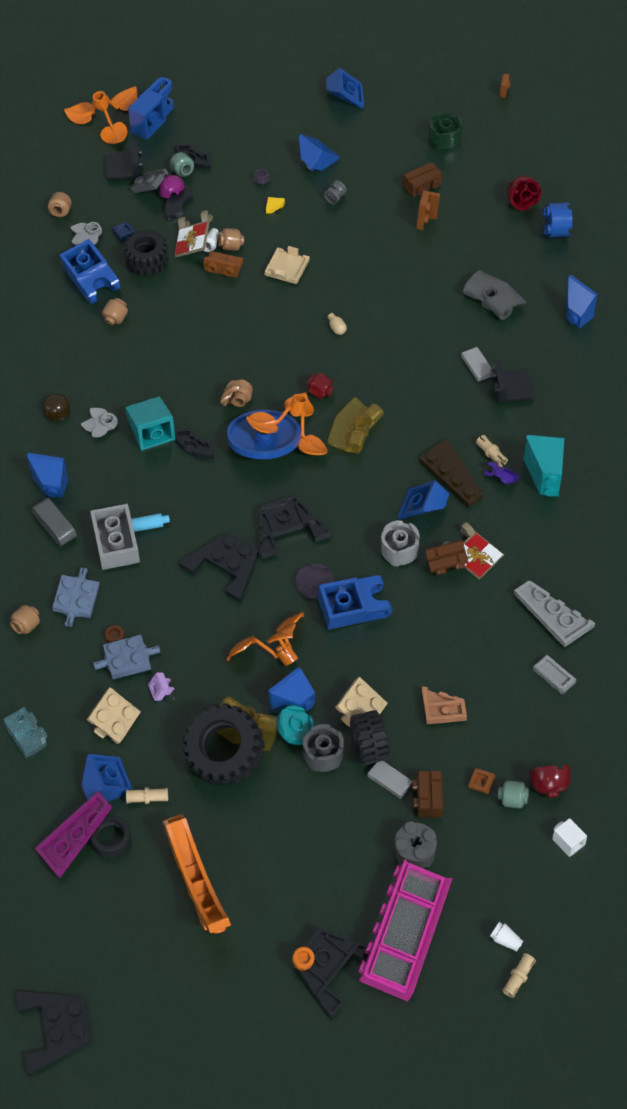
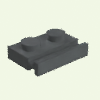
[131,168,169,193]

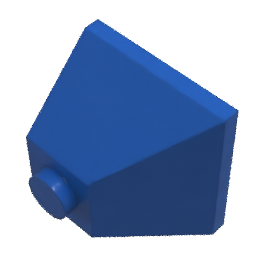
[326,68,364,108]
[299,134,340,171]
[565,275,597,329]
[27,453,68,498]
[397,480,449,520]
[268,667,315,713]
[81,754,133,802]

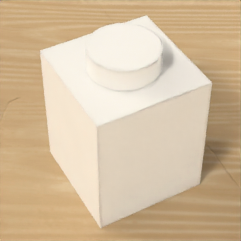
[552,818,587,857]

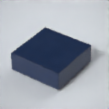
[112,221,135,242]

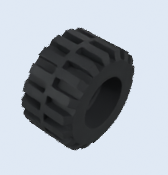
[124,230,168,276]
[350,710,390,765]

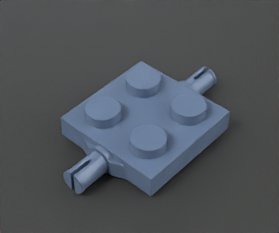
[53,567,100,627]
[93,635,161,679]

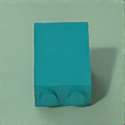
[125,396,176,451]
[524,435,564,497]

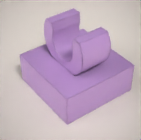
[148,673,174,701]

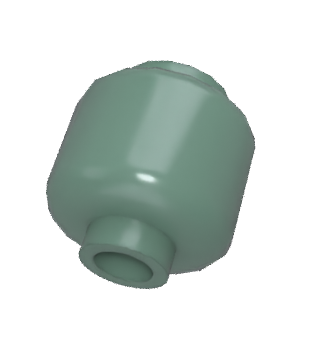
[170,152,194,177]
[498,780,529,808]

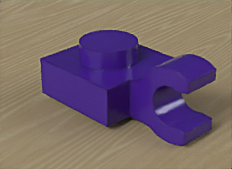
[484,462,520,484]

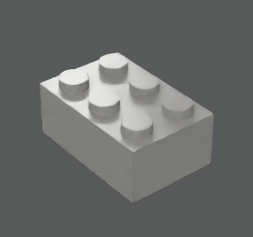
[90,504,140,570]

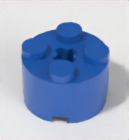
[542,202,572,238]

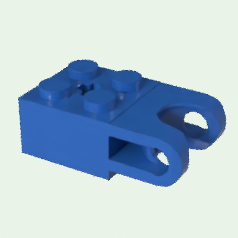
[128,77,174,140]
[60,239,121,304]
[317,575,393,630]

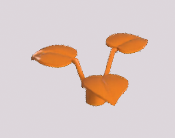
[64,86,138,144]
[246,392,327,455]
[226,612,304,666]

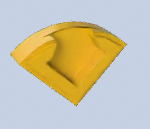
[266,197,285,214]

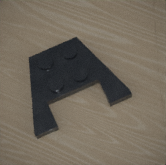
[259,495,331,559]
[179,532,259,603]
[295,927,383,1019]
[16,991,92,1076]

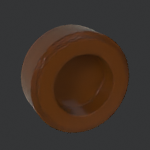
[105,625,125,643]

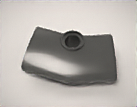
[463,270,526,320]

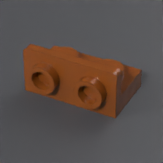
[416,190,440,230]
[204,251,243,278]

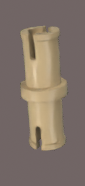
[476,435,508,467]
[126,787,168,804]
[502,953,536,998]

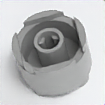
[381,520,420,567]

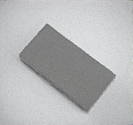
[461,347,492,382]
[533,655,576,695]
[368,761,413,799]

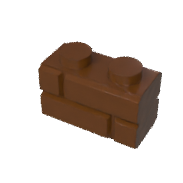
[403,162,442,197]
[425,540,469,576]
[413,771,444,818]

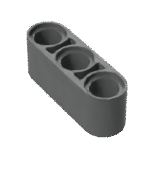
[31,498,77,547]

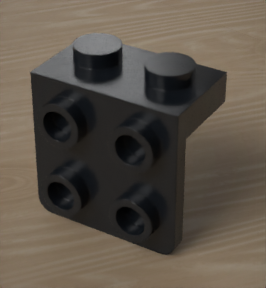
[106,140,143,180]
[490,361,534,403]

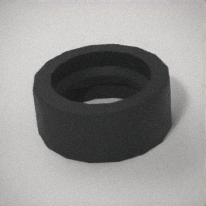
[90,815,131,858]

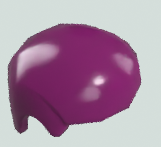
[159,175,185,198]

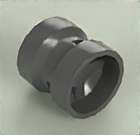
[324,180,347,204]

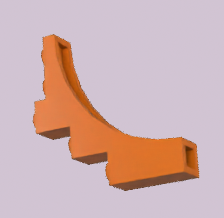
[162,814,231,934]

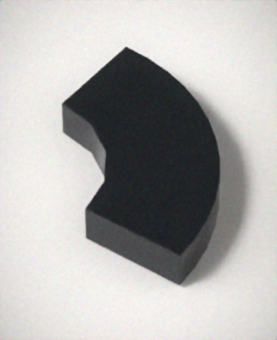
[175,143,211,169]
[165,184,193,220]
[174,428,214,459]

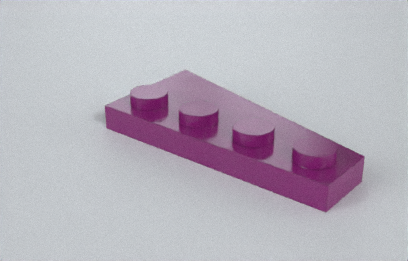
[35,791,112,878]

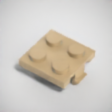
[265,246,310,284]
[335,677,388,728]
[86,687,140,744]

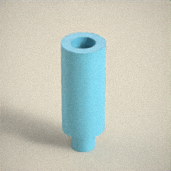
[131,513,170,532]

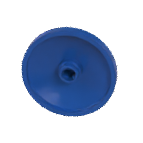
[227,410,301,459]

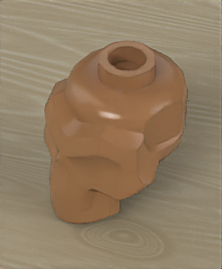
[220,379,253,407]

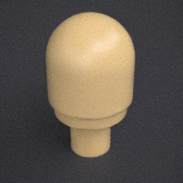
[328,313,347,335]

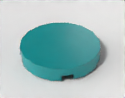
[276,705,314,745]

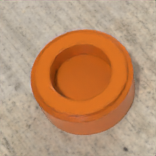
[292,947,315,970]

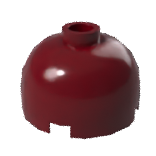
[507,175,542,211]
[529,765,571,798]

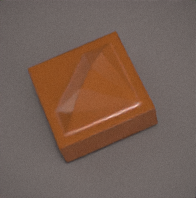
[500,74,511,98]
[468,768,495,795]

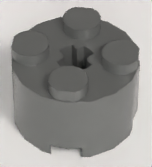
[303,724,344,772]
[394,821,437,869]

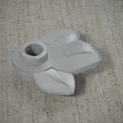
[70,222,102,246]
[81,408,118,437]

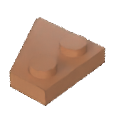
[421,687,467,724]

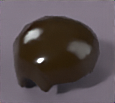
[42,393,70,421]

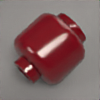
[306,372,334,399]

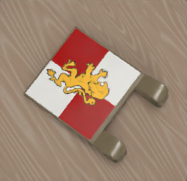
[174,210,213,258]
[442,522,504,580]

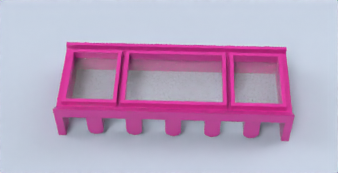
[358,860,453,1001]

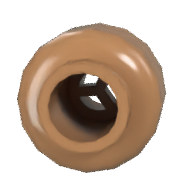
[48,192,72,217]
[218,228,244,251]
[102,298,128,325]
[10,605,40,634]

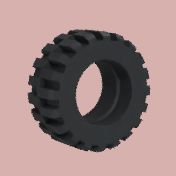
[183,703,265,786]

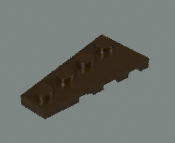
[419,439,483,508]

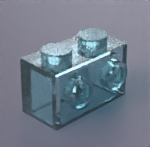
[3,707,47,758]

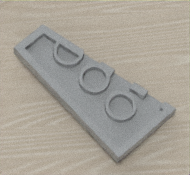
[514,580,595,647]

